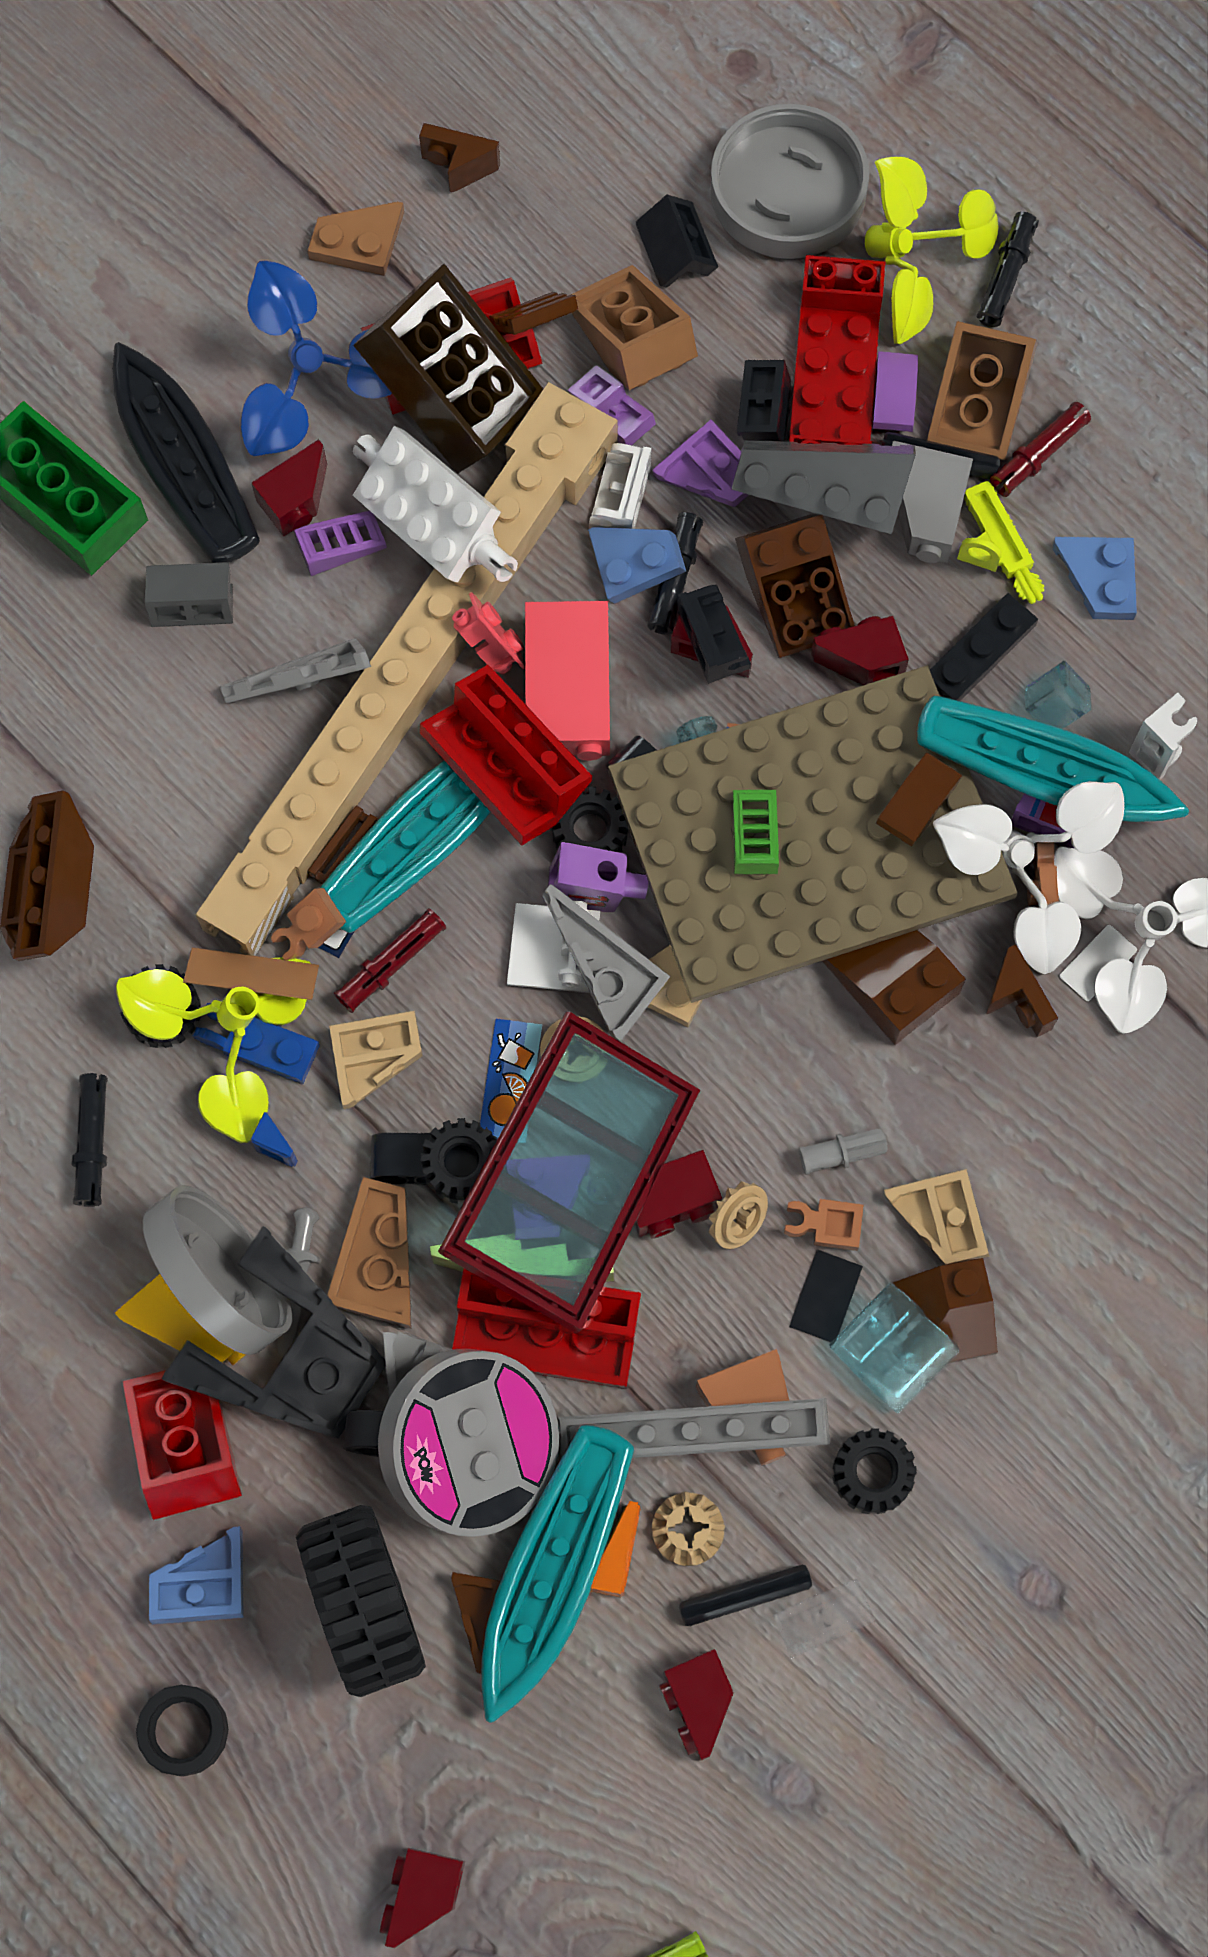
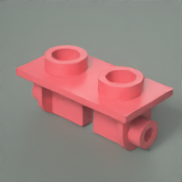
[452,592,525,674]

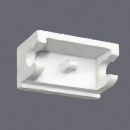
[589,443,651,529]
[1129,693,1197,780]

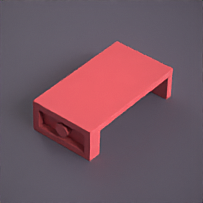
[525,601,610,761]

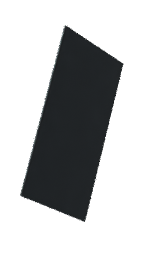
[789,1249,863,1344]

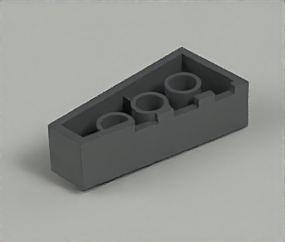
[731,440,916,534]

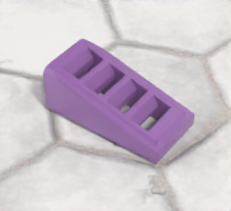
[294,511,387,576]

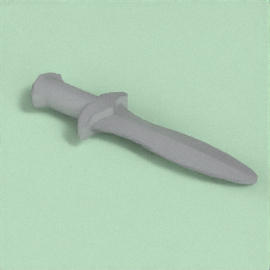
[277,1207,321,1357]

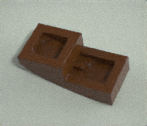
[876,752,962,847]

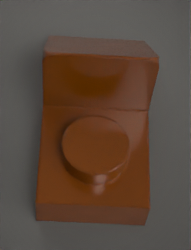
[419,123,500,192]
[986,944,1058,1037]

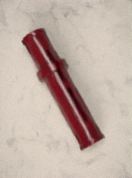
[990,402,1091,497]
[334,908,446,1013]

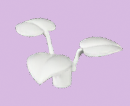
[933,781,1124,974]
[1054,847,1208,1034]

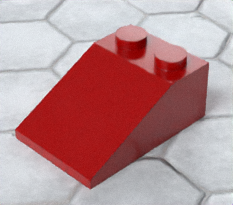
[122,1370,242,1520]

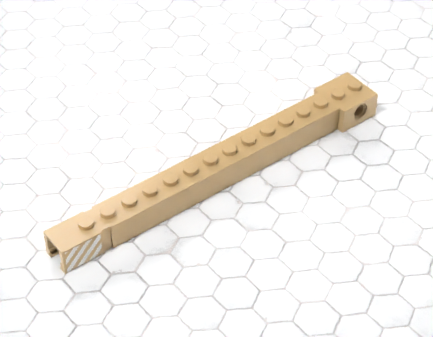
[195,382,618,956]

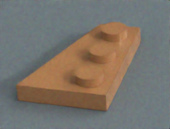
[327,1177,412,1329]

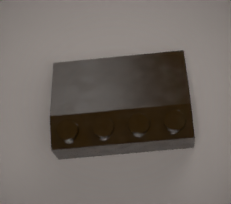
[353,264,543,474]

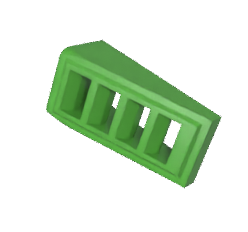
[733,790,779,874]

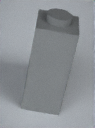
[892,441,973,563]

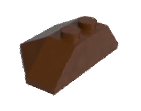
[0,790,94,961]

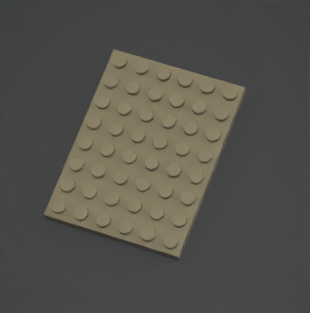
[608,665,1018,1003]

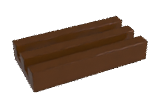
[489,292,578,335]
[308,805,377,884]

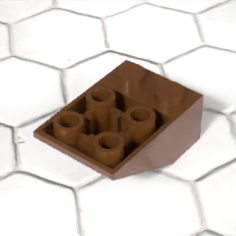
[735,514,855,658]

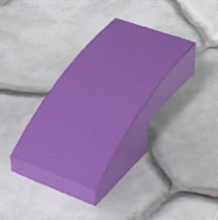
[873,351,918,432]
[568,365,656,445]

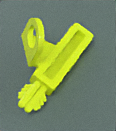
[957,481,1044,604]

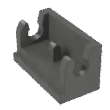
[145,562,233,627]

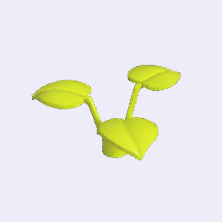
[865,157,999,344]
[116,957,311,1143]

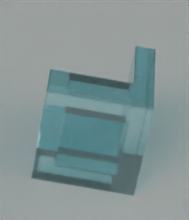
[1025,660,1092,729]

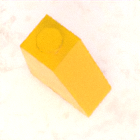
[115,1274,246,1366]

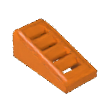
[590,1501,641,1598]

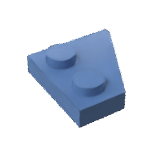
[588,527,686,604]
[149,1526,244,1625]

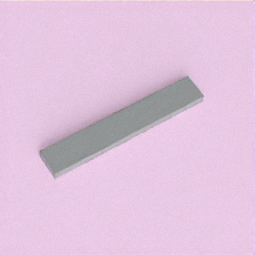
[558,1398,830,1459]

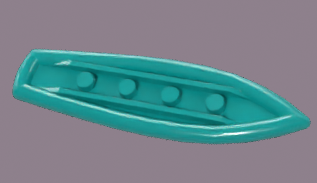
[917,696,1189,822]
[320,760,491,933]
[481,1425,634,1723]

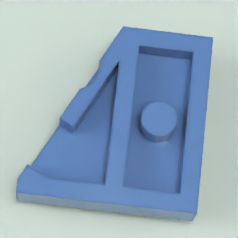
[1053,537,1137,620]

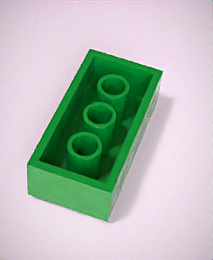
[0,401,148,576]

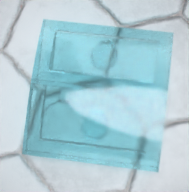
[829,1282,960,1414]

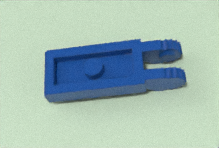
[193,1003,320,1084]

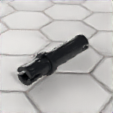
[977,212,1039,327]
[647,512,704,635]
[71,1073,108,1207]

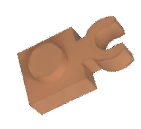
[1027,842,1059,908]
[271,888,346,960]
[784,1199,864,1251]

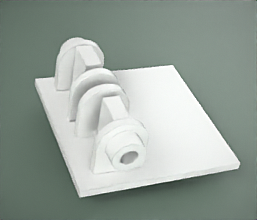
[507,901,600,993]

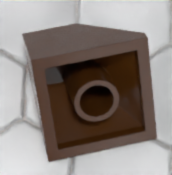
[891,1258,998,1371]

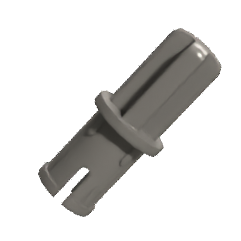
[799,1129,888,1175]

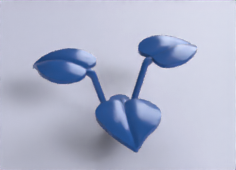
[241,261,392,456]

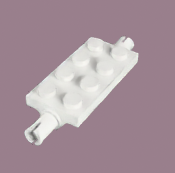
[353,426,518,583]

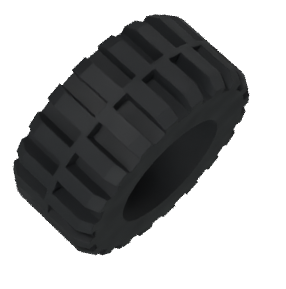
[296,1505,426,1697]

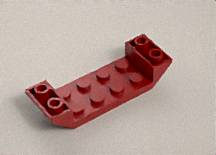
[789,255,886,445]

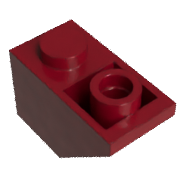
[811,616,909,685]
[636,1150,722,1239]
[659,1649,734,1761]
[380,1848,465,1948]

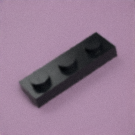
[930,593,1038,701]

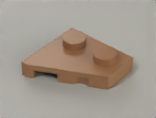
[308,201,404,276]

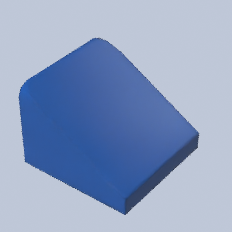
[251,1112,298,1167]

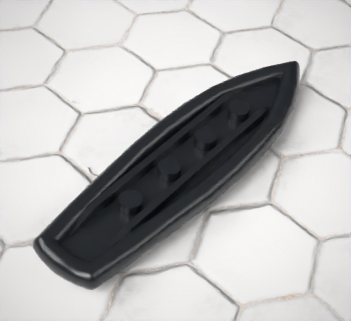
[112,342,260,563]

